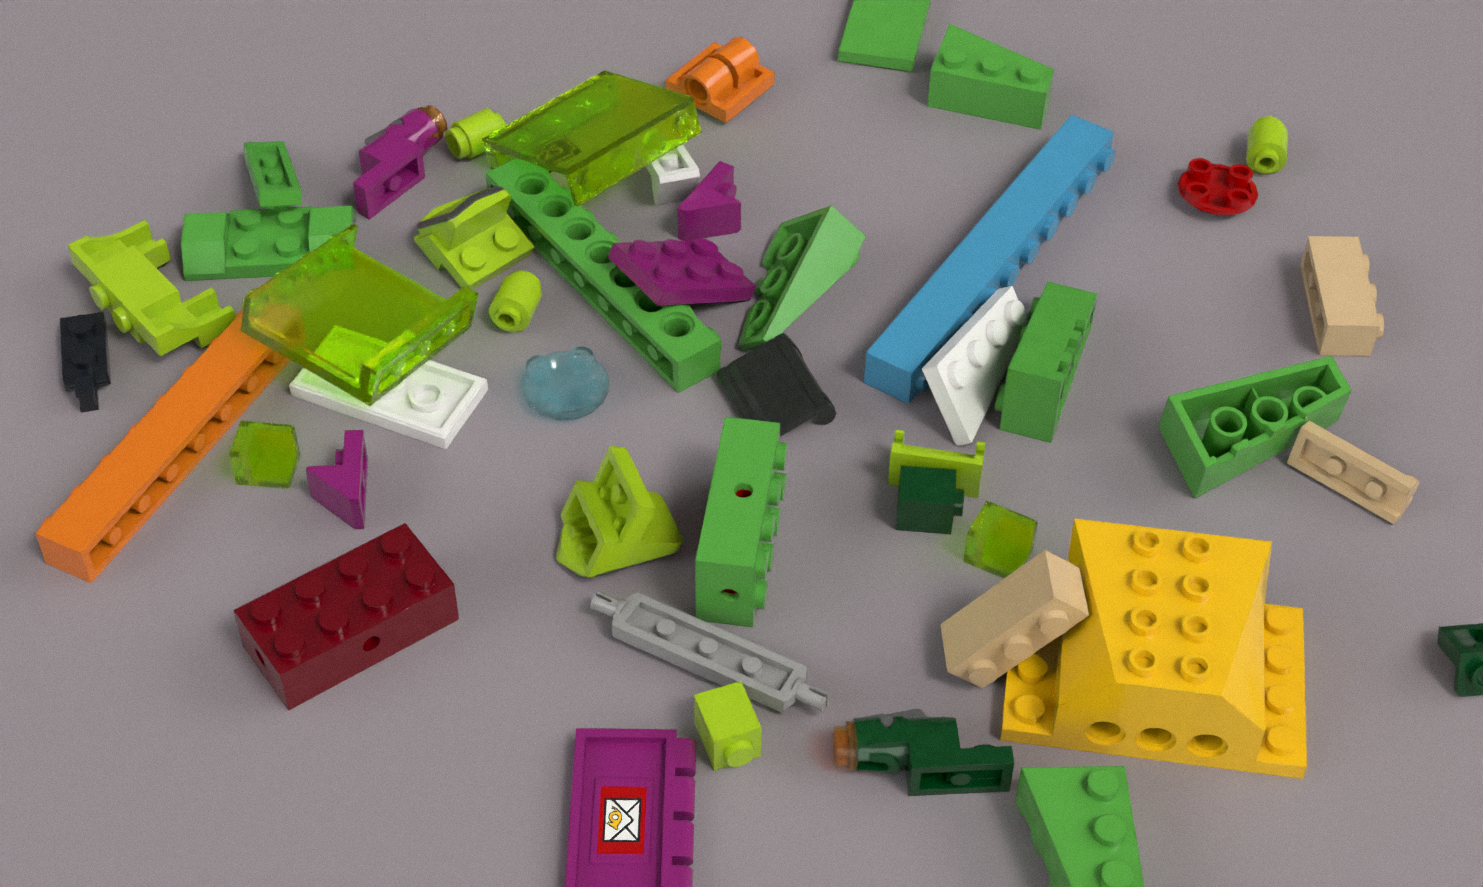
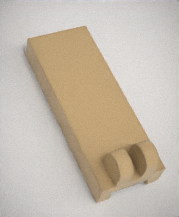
[1287,421,1419,524]

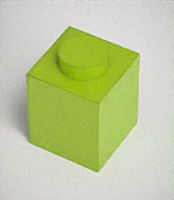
[694,681,762,771]

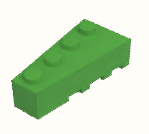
[1158,356,1352,499]

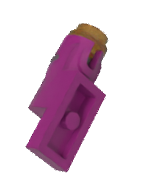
[353,105,447,220]

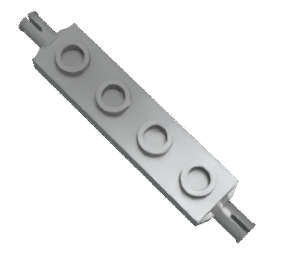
[590,590,831,713]

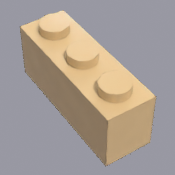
[1300,236,1384,356]
[940,550,1089,688]

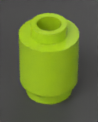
[445,108,507,160]
[1246,116,1288,174]
[489,270,542,332]

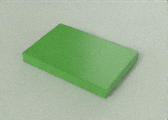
[838,0,931,72]

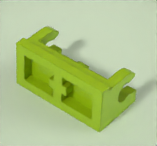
[888,429,986,498]

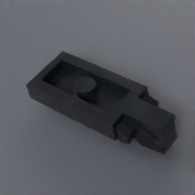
[60,312,111,413]

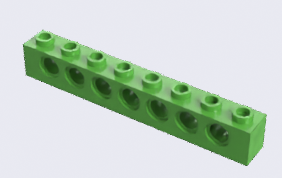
[486,154,722,393]

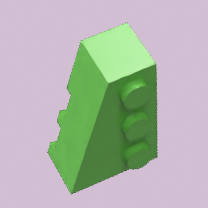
[927,24,1054,130]

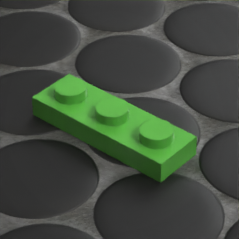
[244,141,302,210]

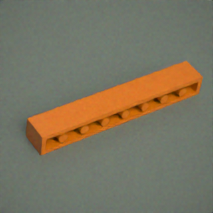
[35,296,306,583]

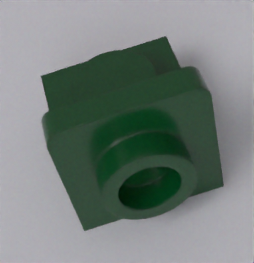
[1437,623,1483,697]

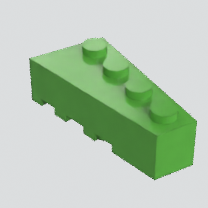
[995,281,1098,443]
[1015,766,1144,887]

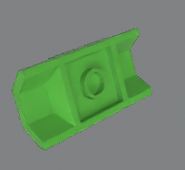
[181,206,356,281]

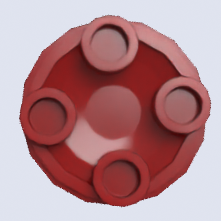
[1177,158,1259,215]

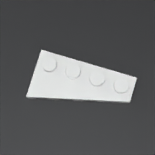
[922,286,1028,446]

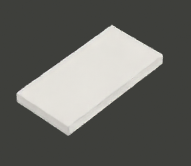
[289,328,488,449]

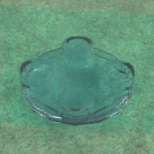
[522,346,609,420]

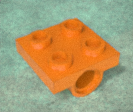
[666,37,775,123]

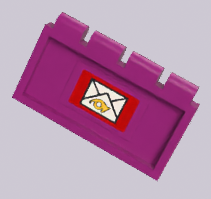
[565,728,696,887]

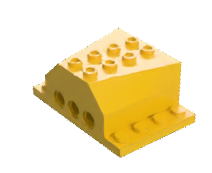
[1000,518,1307,779]

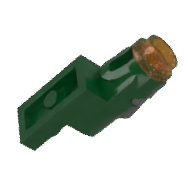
[833,709,1014,796]

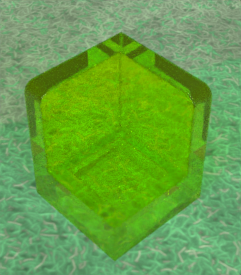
[229,421,301,489]
[963,501,1038,578]

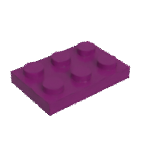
[608,238,756,306]

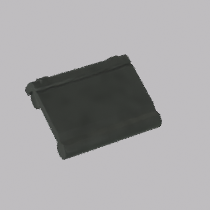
[716,333,837,436]

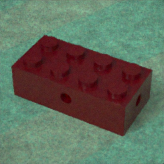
[233,523,459,711]

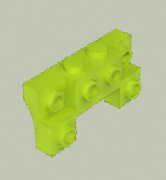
[67,220,236,356]

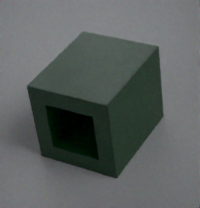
[896,465,964,535]

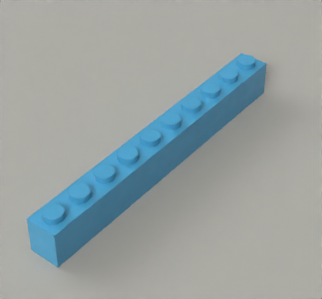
[864,115,1115,404]

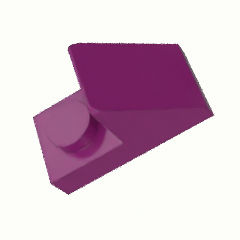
[677,161,741,241]
[306,430,368,530]

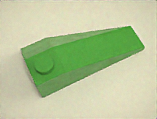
[738,205,866,351]

